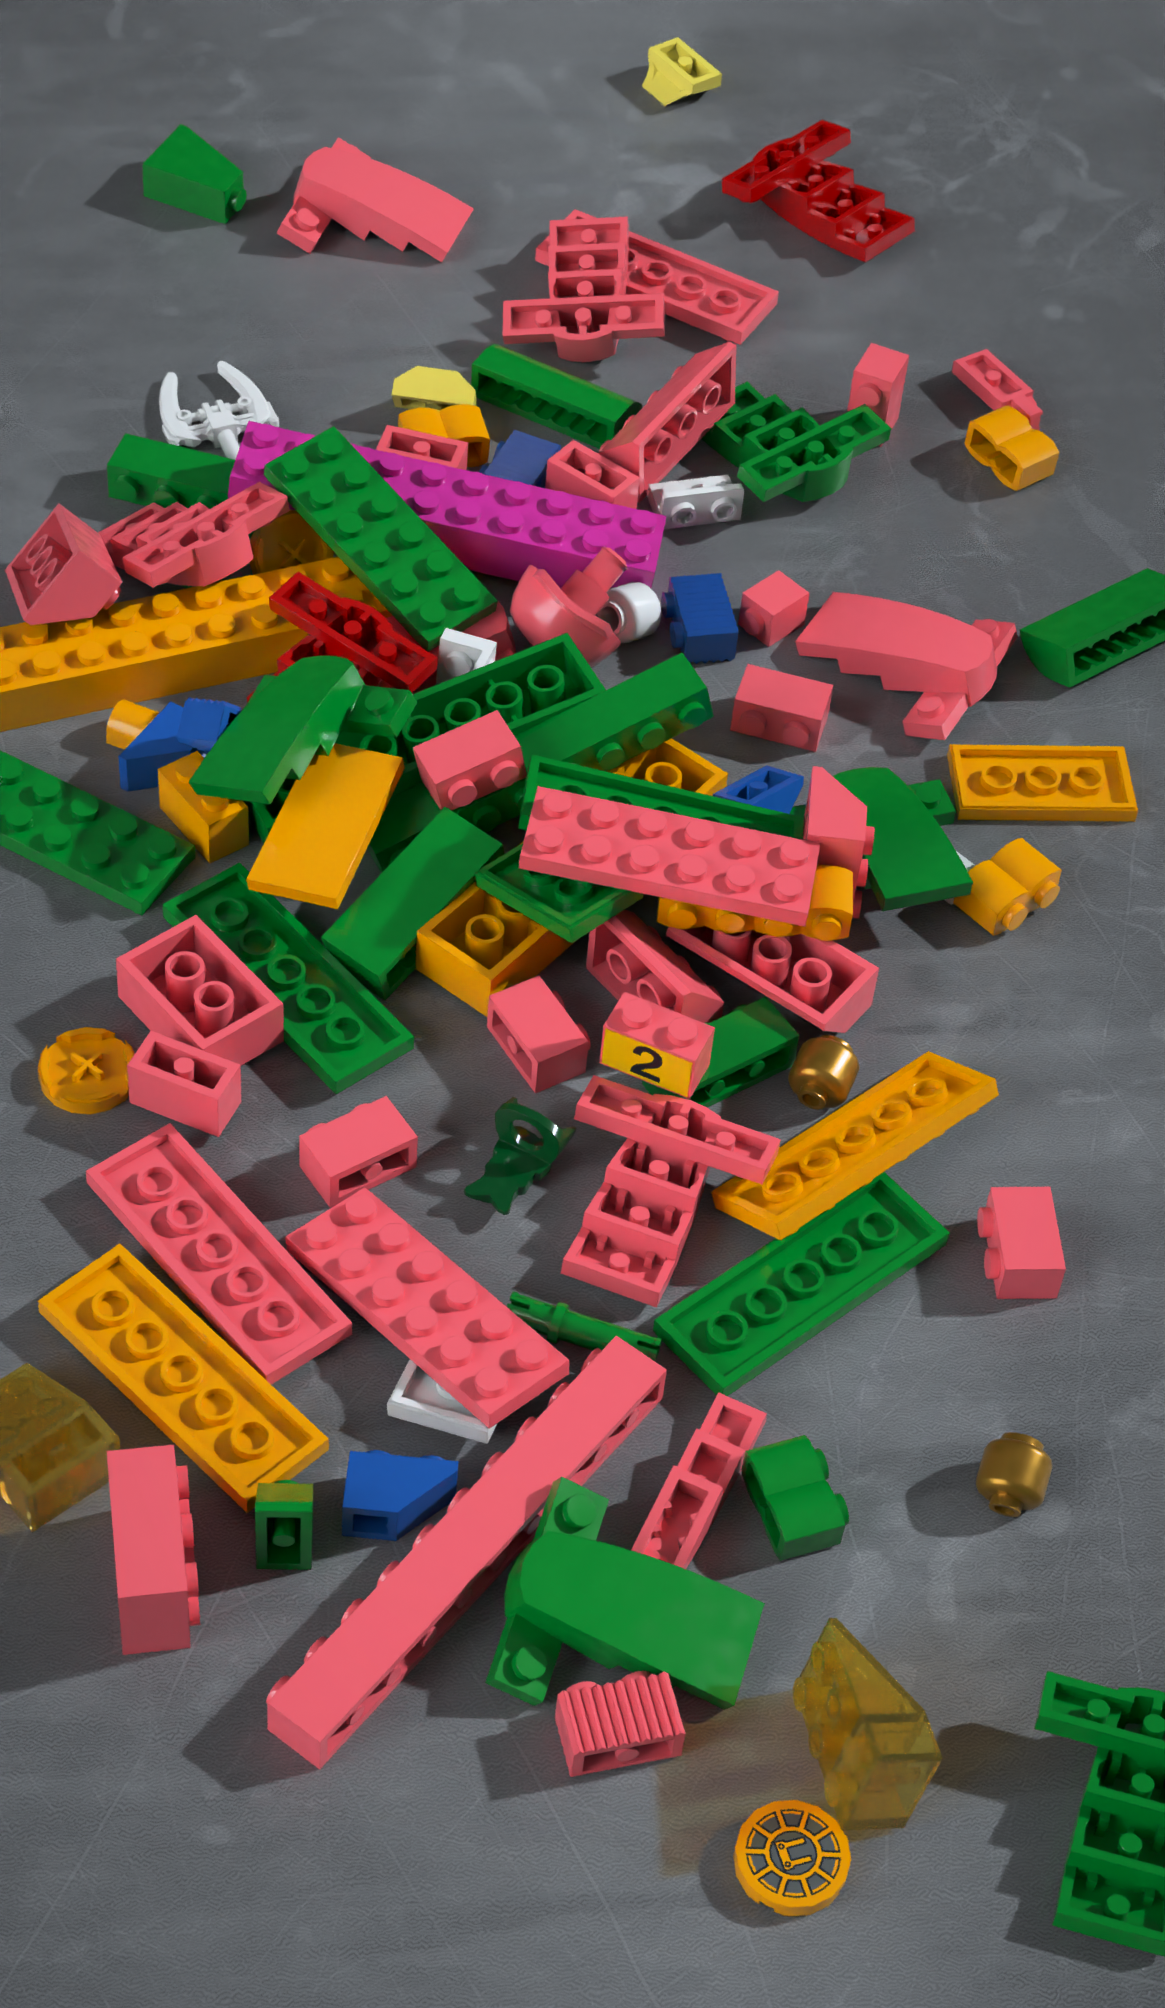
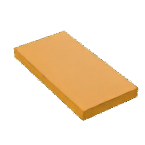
[246,743,405,909]
[947,744,1138,822]

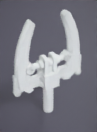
[159,361,279,460]

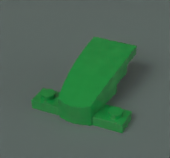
[701,381,892,502]
[189,656,418,804]
[790,767,973,911]
[485,1477,765,1710]
[1034,1671,1165,1957]

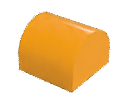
[106,699,160,750]

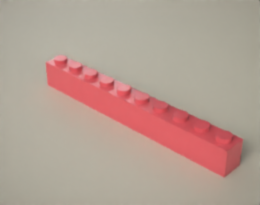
[266,1336,667,1770]

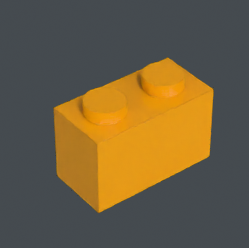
[158,751,249,864]

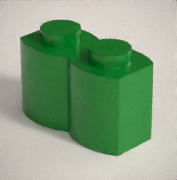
[741,1435,849,1561]

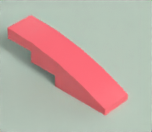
[631,1392,767,1569]

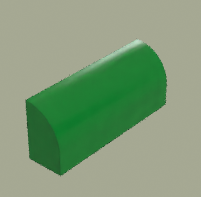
[471,344,643,449]
[1020,568,1165,688]
[321,807,505,1000]

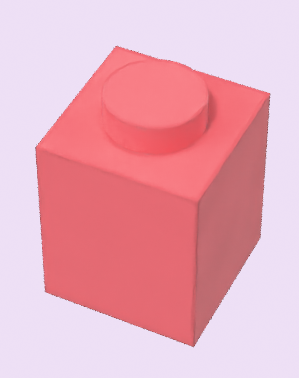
[738,570,809,647]

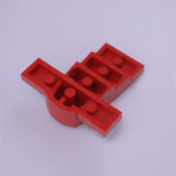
[722,120,915,263]
[247,571,437,703]

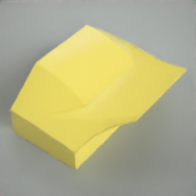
[642,37,722,106]
[392,366,477,411]

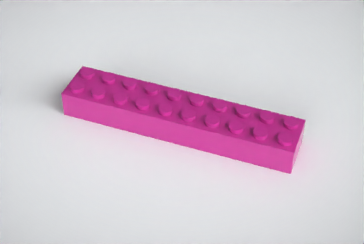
[228,421,666,590]

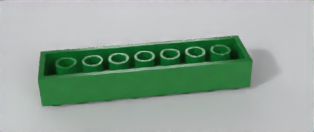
[243,633,606,843]

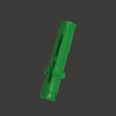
[507,1291,662,1362]

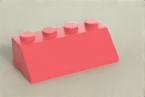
[598,342,736,503]
[5,503,123,625]
[666,926,879,1033]

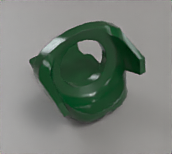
[464,1097,577,1215]

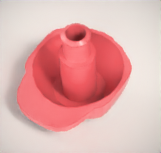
[510,547,628,667]

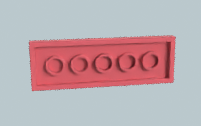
[535,209,779,345]
[518,786,821,926]
[86,1123,352,1385]
[286,1187,569,1429]

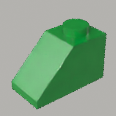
[255,1480,313,1570]

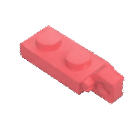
[952,349,1043,430]

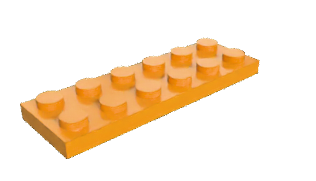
[711,1051,999,1241]
[38,1243,329,1513]

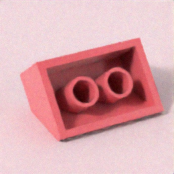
[803,766,875,919]
[586,910,724,1023]

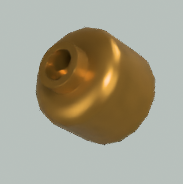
[788,1035,860,1110]
[976,1432,1052,1517]

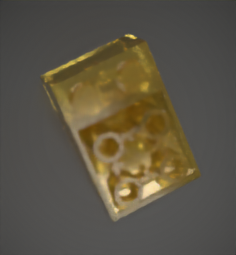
[0,1363,121,1533]
[793,1618,943,1830]

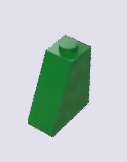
[142,124,247,224]

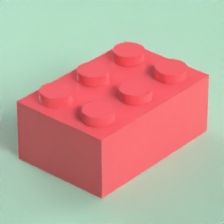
[116,915,284,1066]
[107,1445,200,1655]

